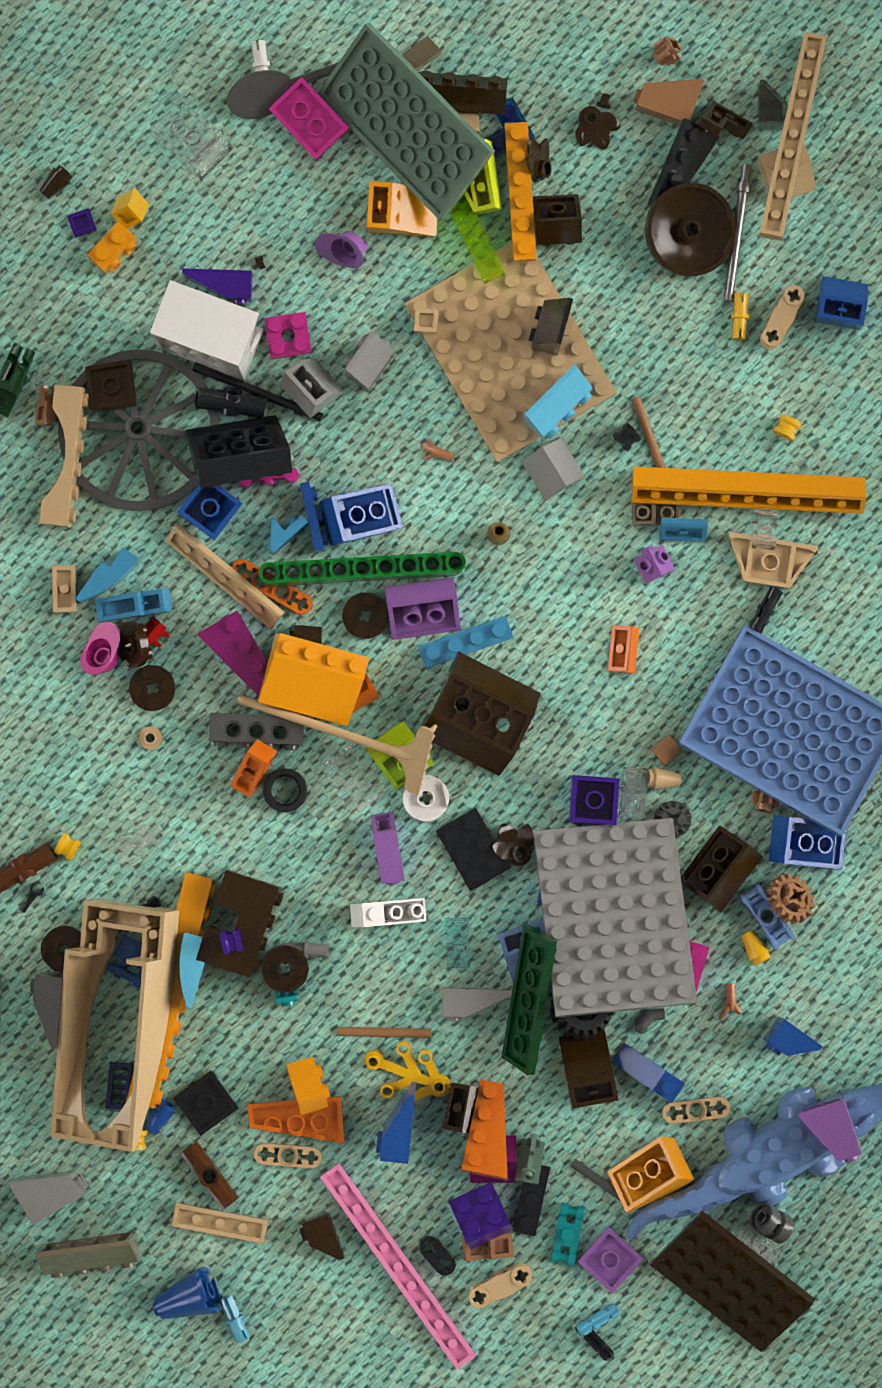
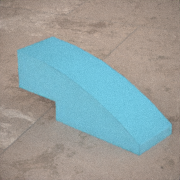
[179,932,205,1009]

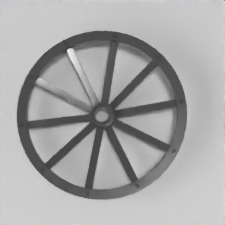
[58,350,220,511]

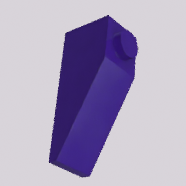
[182,268,253,306]

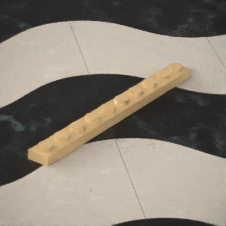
[759,32,827,241]

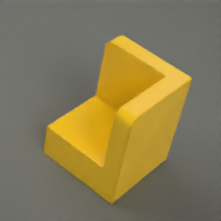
[111,188,149,229]

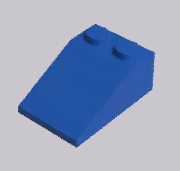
[320,483,403,546]
[769,815,847,869]
[376,1081,416,1164]

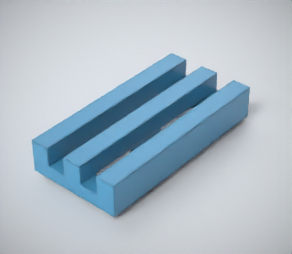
[659,518,708,542]

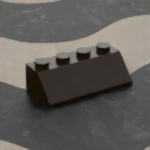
[418,70,507,115]

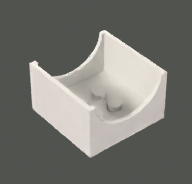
[150,280,264,381]

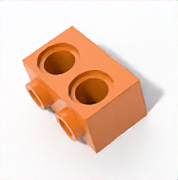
[230,739,277,798]

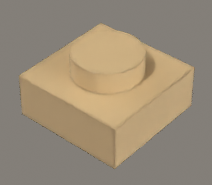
[414,308,438,334]

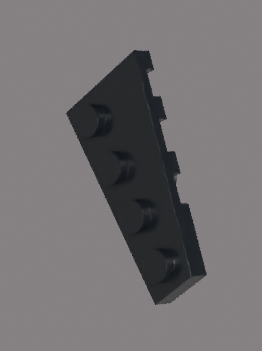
[647,118,720,206]

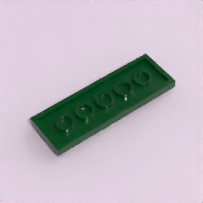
[501,925,557,1075]

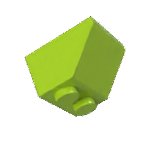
[365,721,434,790]

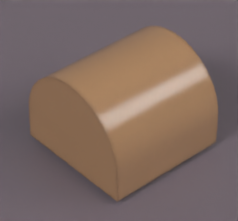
[650,734,682,767]

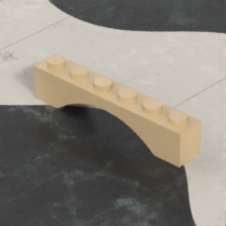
[39,385,89,528]

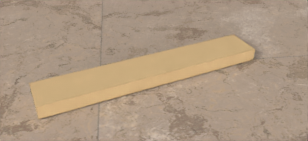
[165,523,285,629]

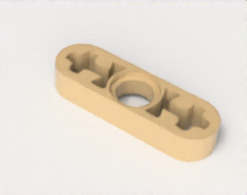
[662,1096,730,1124]
[254,1143,322,1168]

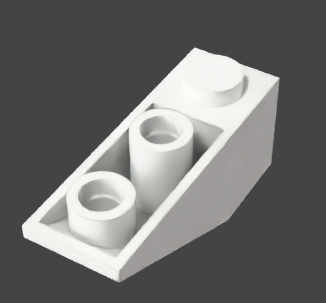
[350,898,426,927]

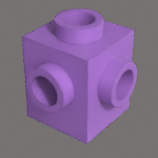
[634,545,675,584]

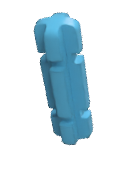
[576,1304,619,1336]

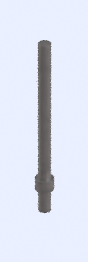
[723,164,751,302]

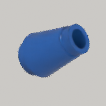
[145,1098,175,1134]

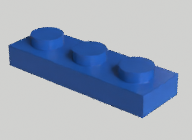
[300,482,328,553]

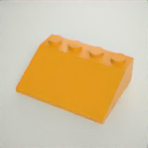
[258,633,369,726]

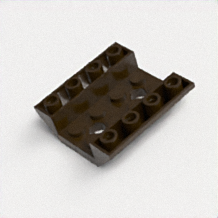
[421,651,540,776]

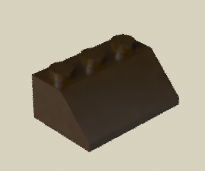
[681,825,763,912]

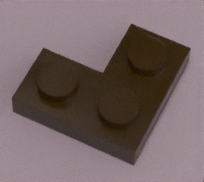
[698,101,753,139]

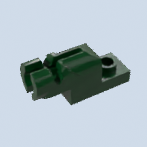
[0,342,35,418]

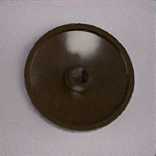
[645,183,736,276]

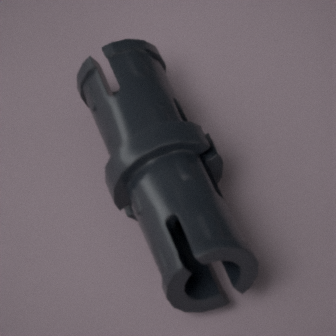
[748,586,783,634]

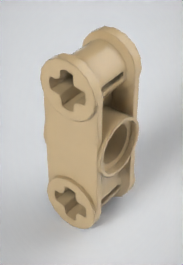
[760,285,804,350]
[469,1263,532,1308]

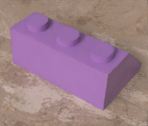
[385,577,461,640]

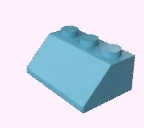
[523,365,593,440]

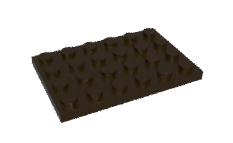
[650,1211,815,1352]

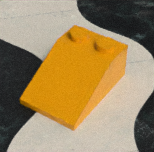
[607,1136,694,1213]

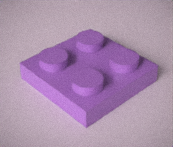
[577,1226,644,1294]

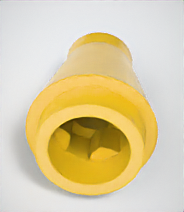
[741,930,771,966]

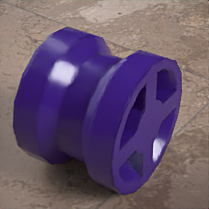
[220,928,243,955]

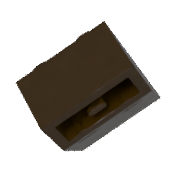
[559,1029,618,1109]

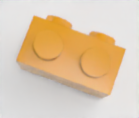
[87,221,137,275]
[286,1057,330,1115]

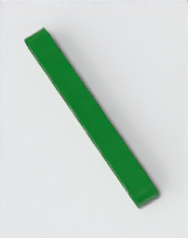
[259,552,466,587]

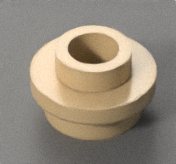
[139,727,162,750]

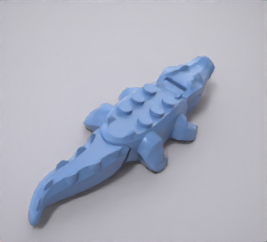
[627,1083,882,1239]

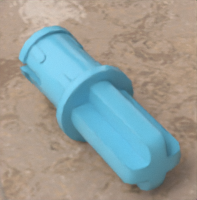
[220,1295,250,1343]

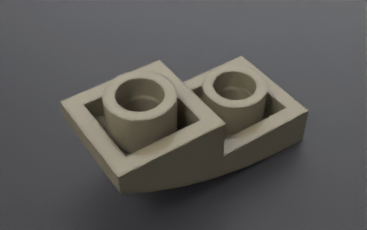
[632,503,681,525]

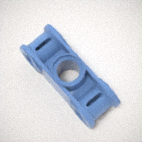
[738,882,795,951]

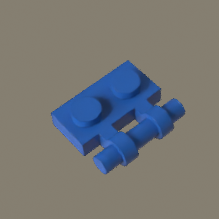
[106,934,142,989]

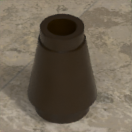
[39,164,73,199]

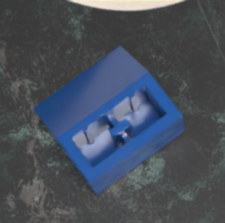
[814,276,868,330]

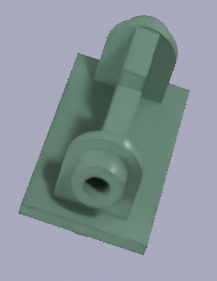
[515,1133,545,1185]

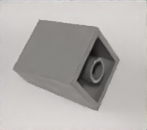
[9,1171,88,1225]

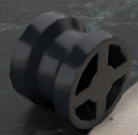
[612,422,641,452]

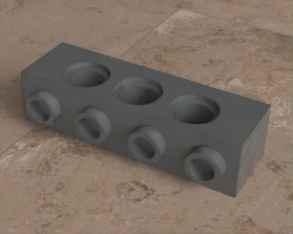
[209,713,304,750]

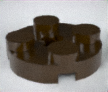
[342,593,388,639]
[118,621,152,668]
[129,665,176,711]
[41,926,81,973]
[262,945,309,992]

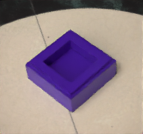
[67,208,97,238]

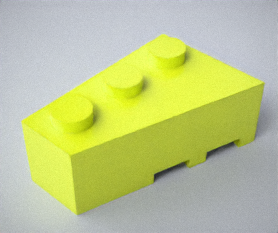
[464,139,503,214]

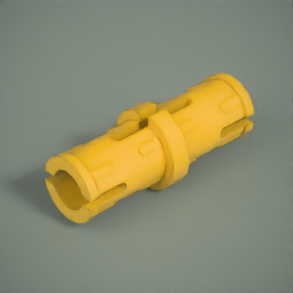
[731,292,749,341]

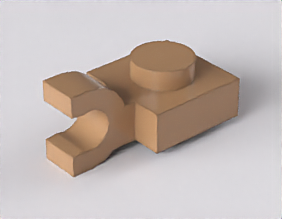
[35,385,57,427]

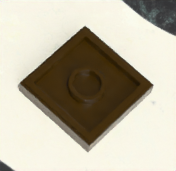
[85,360,138,413]

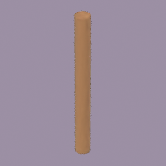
[631,397,666,468]
[337,1027,431,1038]

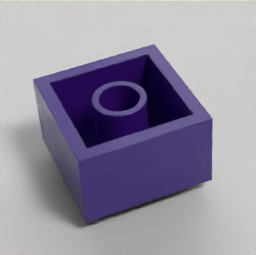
[568,775,620,825]
[448,1182,514,1249]

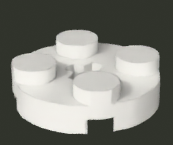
[403,775,449,822]

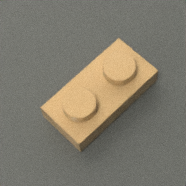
[52,565,77,613]

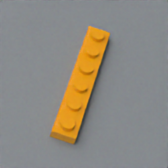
[504,122,537,262]

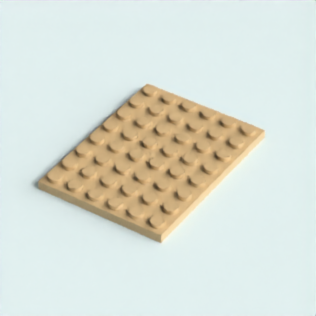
[404,242,617,463]

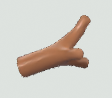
[420,439,454,462]
[719,983,742,1020]

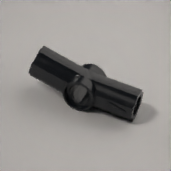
[195,387,267,419]

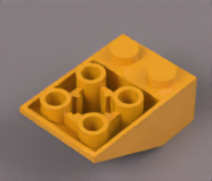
[367,181,437,237]

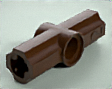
[0,843,58,893]
[181,1141,239,1210]

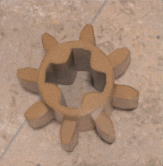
[653,36,681,66]
[750,790,779,813]

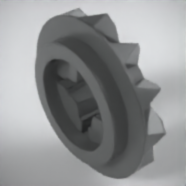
[654,801,691,838]

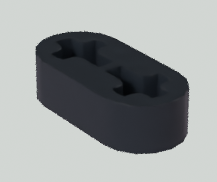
[419,1236,456,1276]

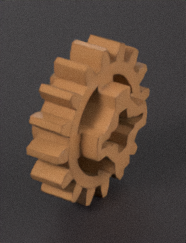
[767,873,815,925]

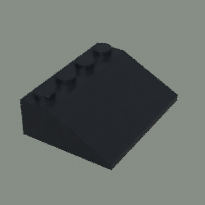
[186,415,292,488]

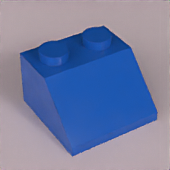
[177,484,243,541]
[763,1017,823,1056]

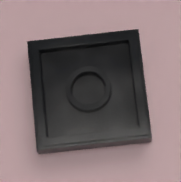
[173,1070,239,1136]

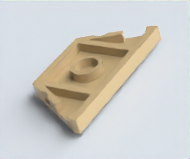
[729,532,818,589]

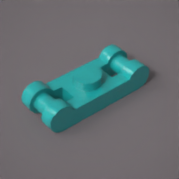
[551,1202,585,1267]

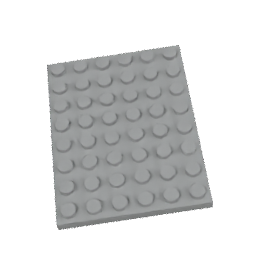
[533,818,697,1018]

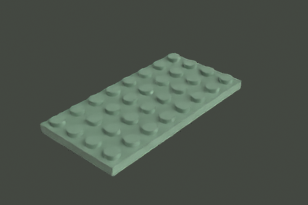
[318,23,495,221]

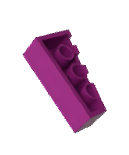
[197,611,268,696]

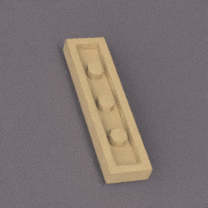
[172,1202,269,1244]

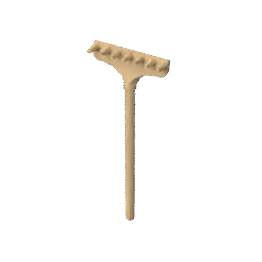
[237,695,437,795]

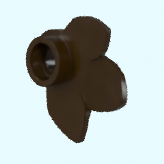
[575,106,620,149]
[527,137,552,181]
[492,823,534,866]

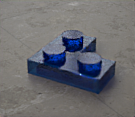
[484,97,535,160]

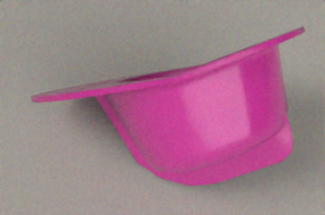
[80,622,120,675]

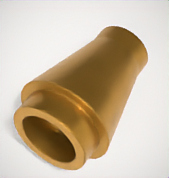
[487,522,510,545]

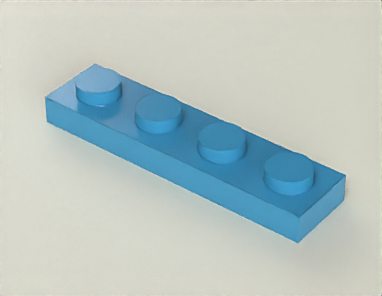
[418,616,514,669]

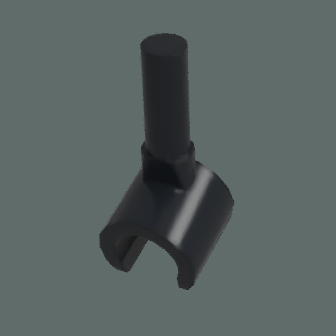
[20,882,44,913]

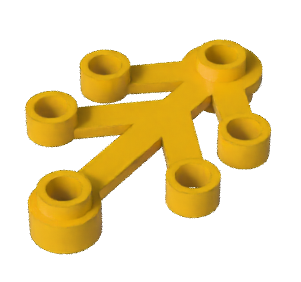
[364,1040,451,1104]

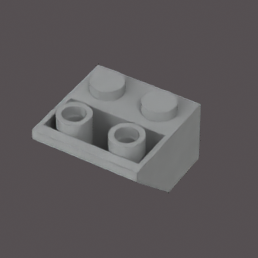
[344,331,395,392]
[280,358,345,418]

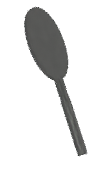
[227,62,339,119]

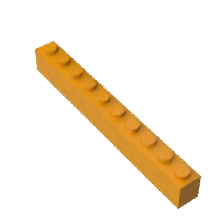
[631,466,867,514]
[126,872,217,1109]

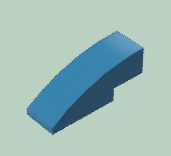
[75,548,140,603]
[95,588,173,623]

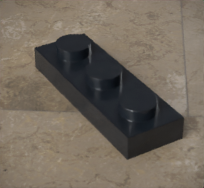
[512,1165,551,1236]

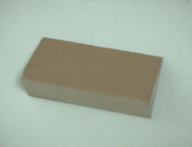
[402,36,441,72]

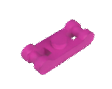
[239,467,299,488]

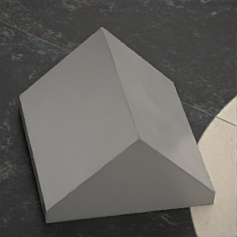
[522,438,585,501]

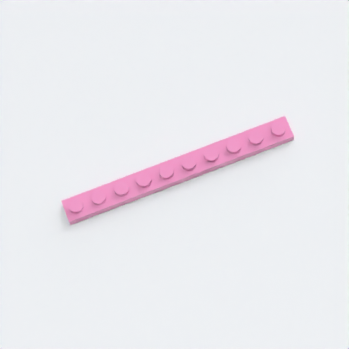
[320,1163,476,1369]

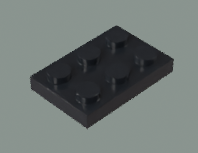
[436,808,510,891]

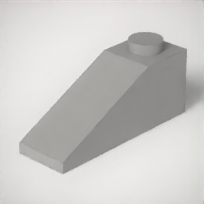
[442,987,512,1021]

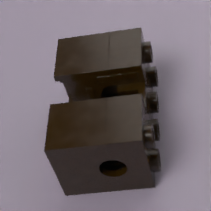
[196,870,284,978]

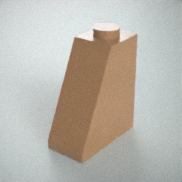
[633,79,704,126]

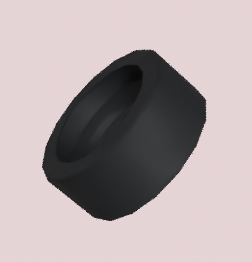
[263,768,307,812]

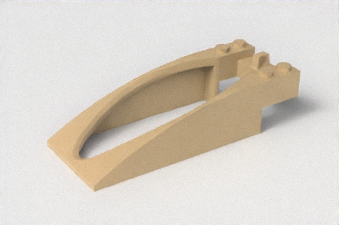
[51,898,179,1152]

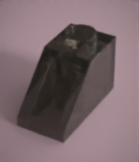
[758,80,788,130]

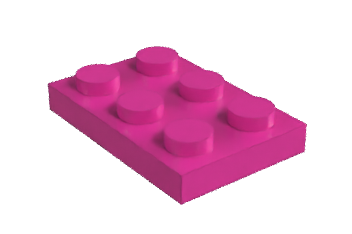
[269,77,350,160]

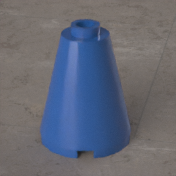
[153,1267,221,1319]

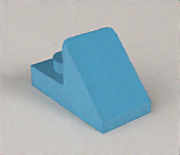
[270,516,309,555]

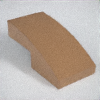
[462,1233,514,1261]

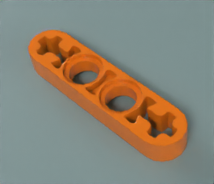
[232,559,313,615]

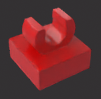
[145,616,170,647]

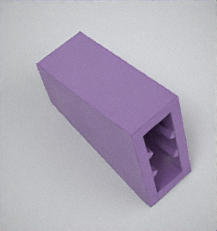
[370,811,405,885]
[798,1096,862,1163]

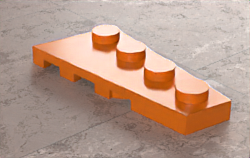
[461,1079,508,1181]
[247,1096,345,1144]

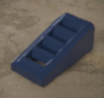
[105,1062,134,1112]

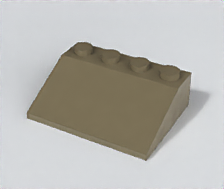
[34,1231,140,1278]

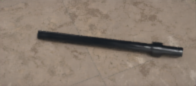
[192,362,324,422]

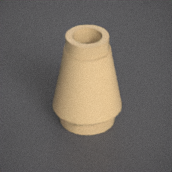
[646,767,681,790]

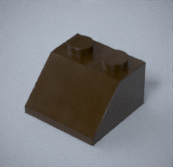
[533,194,582,246]

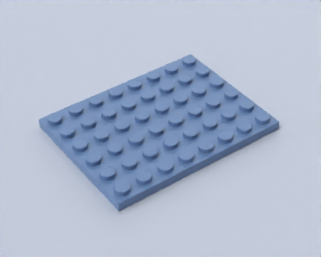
[678,625,882,837]

